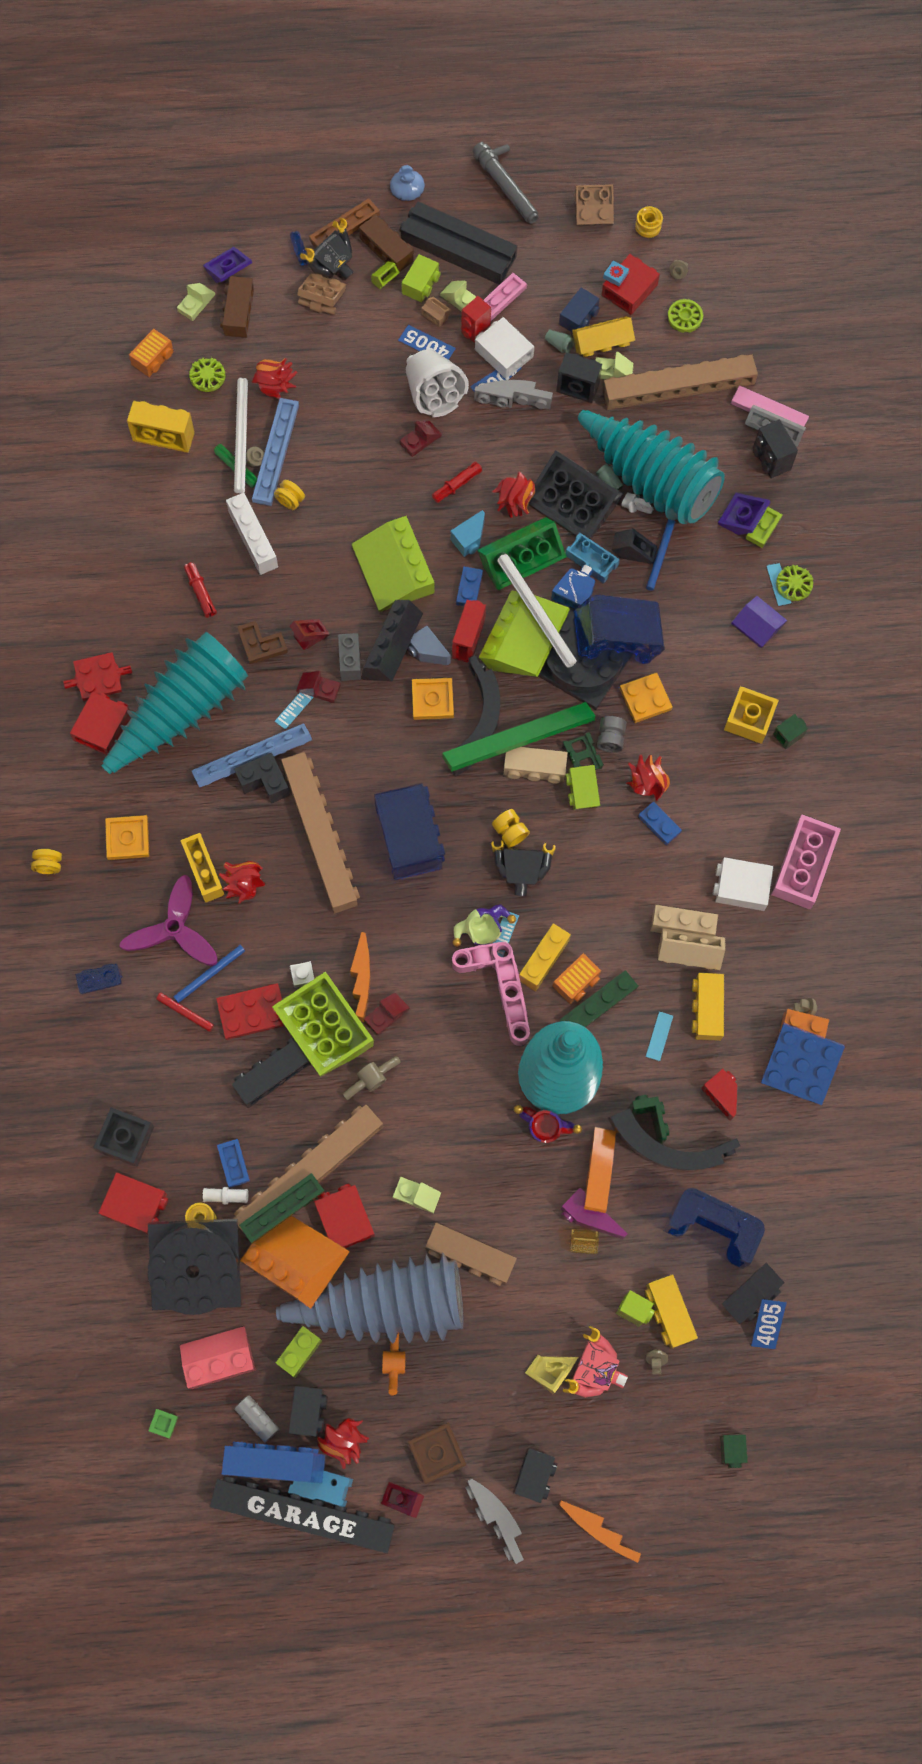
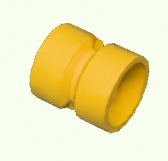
[492,809,530,848]
[185,1203,217,1221]

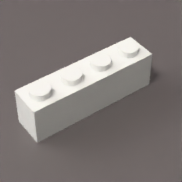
[226,493,278,575]

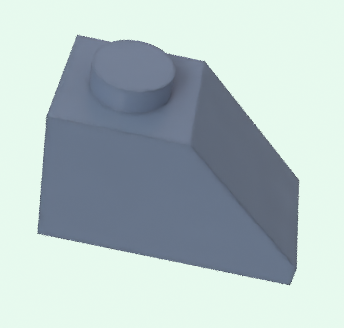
[407,626,451,665]

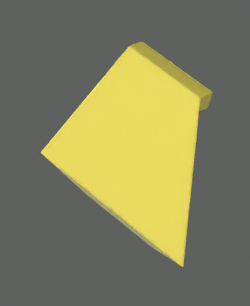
[525,1355,579,1394]

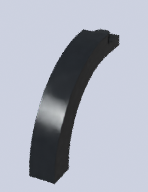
[452,655,500,777]
[608,1108,740,1171]

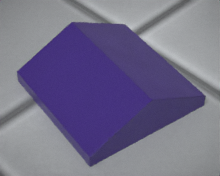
[203,247,252,283]
[718,493,770,535]
[731,596,787,648]

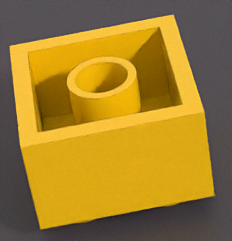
[724,686,779,744]

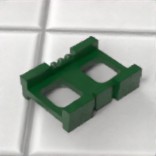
[563,732,604,770]

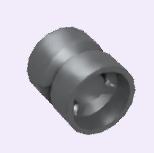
[597,716,627,753]

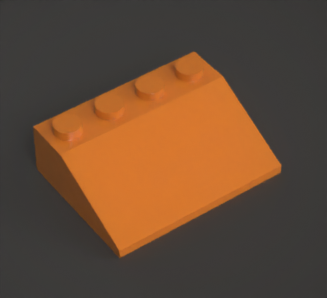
[240,1216,349,1309]

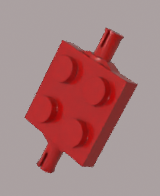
[63,652,133,701]

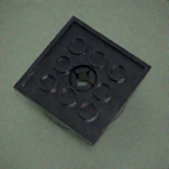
[538,606,638,710]
[148,1219,242,1315]

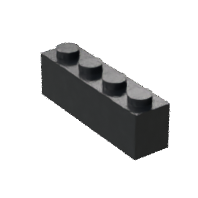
[232,1037,311,1108]

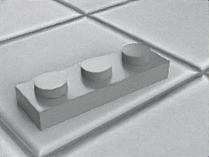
[745,405,806,447]

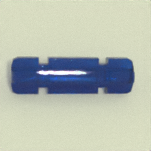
[290,231,307,266]

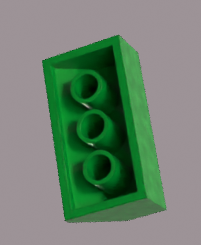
[477,517,567,590]

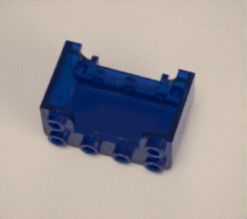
[574,595,665,664]
[374,783,445,880]
[663,1188,765,1269]

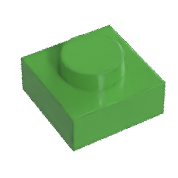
[149,1409,178,1439]

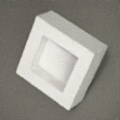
[290,961,314,987]

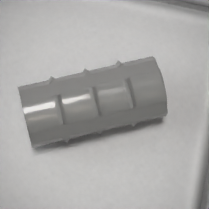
[235,1395,279,1443]

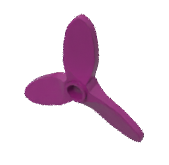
[119,875,218,966]

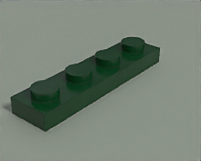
[559,970,639,1028]
[239,1173,325,1244]

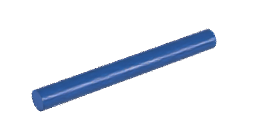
[646,520,675,591]
[173,945,245,1003]

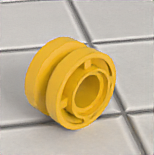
[635,206,663,238]
[274,480,305,510]
[31,849,62,874]

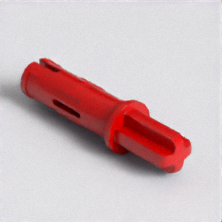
[432,462,482,503]
[184,562,217,618]

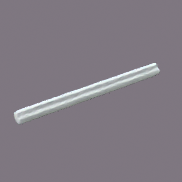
[234,378,248,493]
[498,554,576,667]

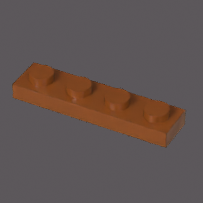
[309,198,380,248]

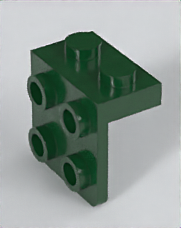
[628,1095,669,1145]

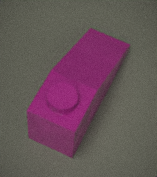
[561,1188,628,1239]

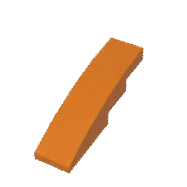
[350,932,370,1022]
[584,1127,616,1213]
[558,1500,641,1563]

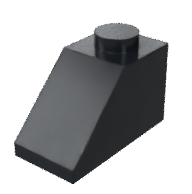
[612,528,657,564]

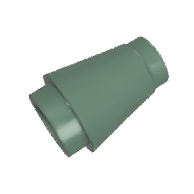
[545,329,574,353]
[596,464,623,491]

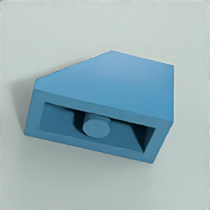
[450,510,485,557]

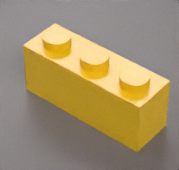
[572,316,635,357]
[181,833,224,903]
[519,924,571,992]
[692,973,724,1041]
[645,1275,698,1349]

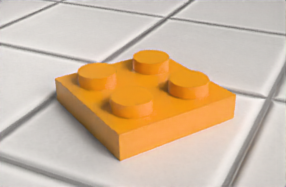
[619,673,672,723]
[412,678,454,720]
[106,815,149,860]

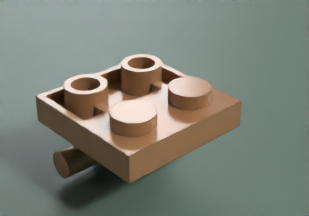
[574,184,614,225]
[297,273,346,315]

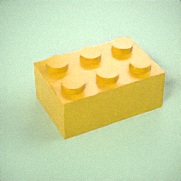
[127,401,194,453]

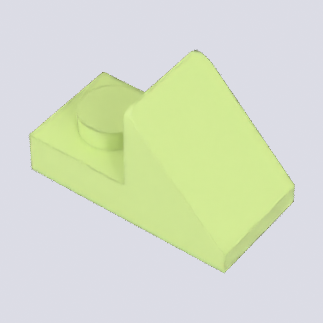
[440,280,476,312]
[177,283,215,321]
[596,352,633,379]
[393,1177,441,1214]

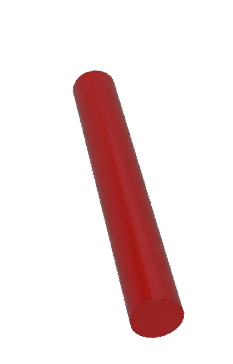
[156,993,214,1032]

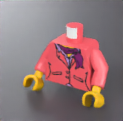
[563,1326,628,1398]

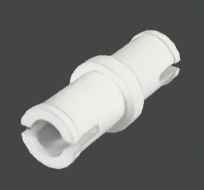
[203,1187,248,1204]

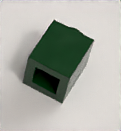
[773,714,808,750]
[720,1435,748,1468]

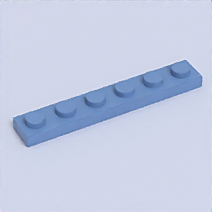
[252,398,299,506]
[192,723,312,788]

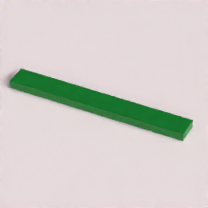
[442,702,596,772]

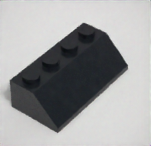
[361,600,423,682]

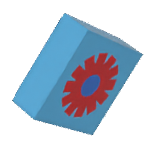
[603,261,629,287]

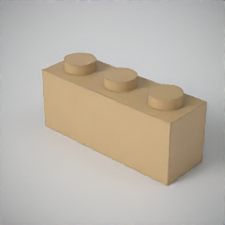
[503,747,568,783]
[650,905,718,936]
[658,928,725,970]

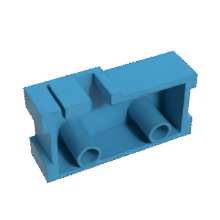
[566,533,620,584]
[288,1470,353,1507]

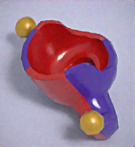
[514,1105,582,1143]

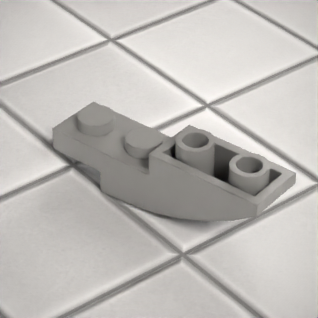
[474,380,553,409]
[465,1479,524,1564]

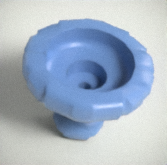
[390,165,425,201]

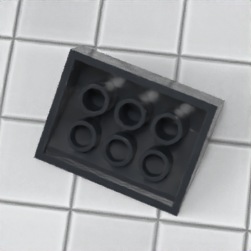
[528,450,623,539]

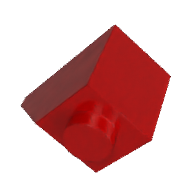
[701,1069,737,1121]

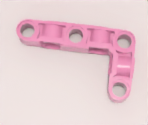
[452,942,530,1046]

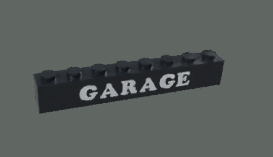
[210,1476,395,1554]

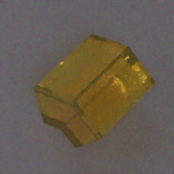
[569,1229,599,1255]

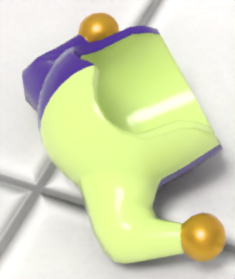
[453,904,516,947]

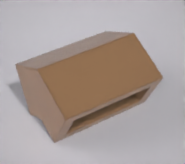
[421,297,451,328]

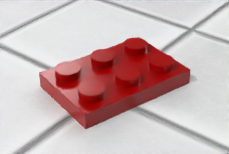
[216,983,285,1040]

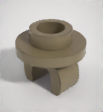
[669,260,688,279]
[246,447,264,468]
[794,998,817,1015]
[646,1349,668,1374]

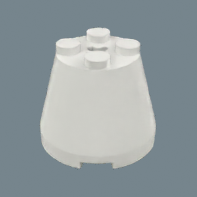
[406,348,469,417]

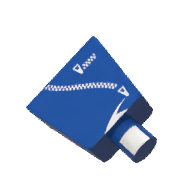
[551,565,595,613]

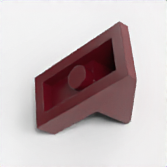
[400,421,442,457]
[290,619,330,650]
[296,671,341,703]
[364,993,410,1036]
[381,1482,424,1518]

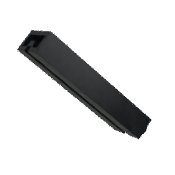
[399,201,518,285]

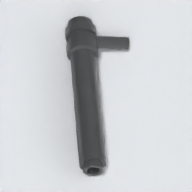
[473,142,539,224]

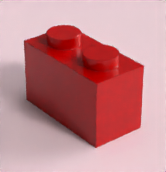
[461,296,492,343]

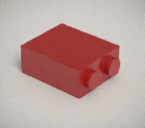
[601,254,660,315]
[452,600,486,663]
[70,692,130,755]
[98,1172,168,1234]
[314,1184,375,1249]

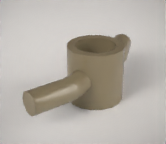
[343,1056,401,1100]

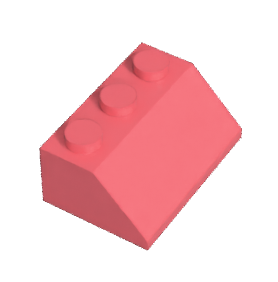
[180,1326,256,1389]

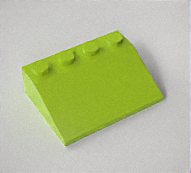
[352,516,435,612]
[479,591,570,677]
[272,972,374,1077]

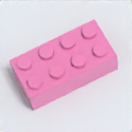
[771,815,841,909]

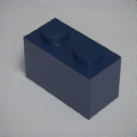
[559,287,600,333]

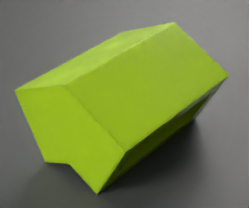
[371,261,399,289]

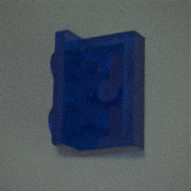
[75,964,123,994]

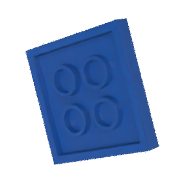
[761,1023,845,1105]

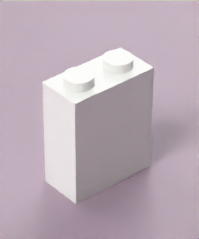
[475,317,534,379]
[713,857,773,911]

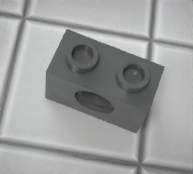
[338,633,361,681]

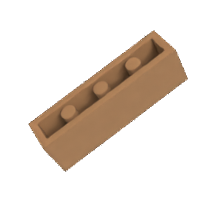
[425,1223,517,1286]

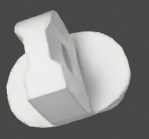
[622,493,653,514]

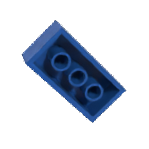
[222,1442,325,1483]

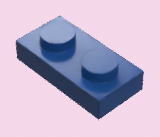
[456,566,483,607]
[638,801,682,846]
[217,1139,250,1188]

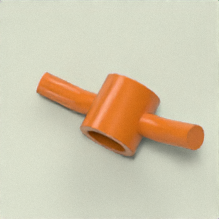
[382,1333,405,1395]

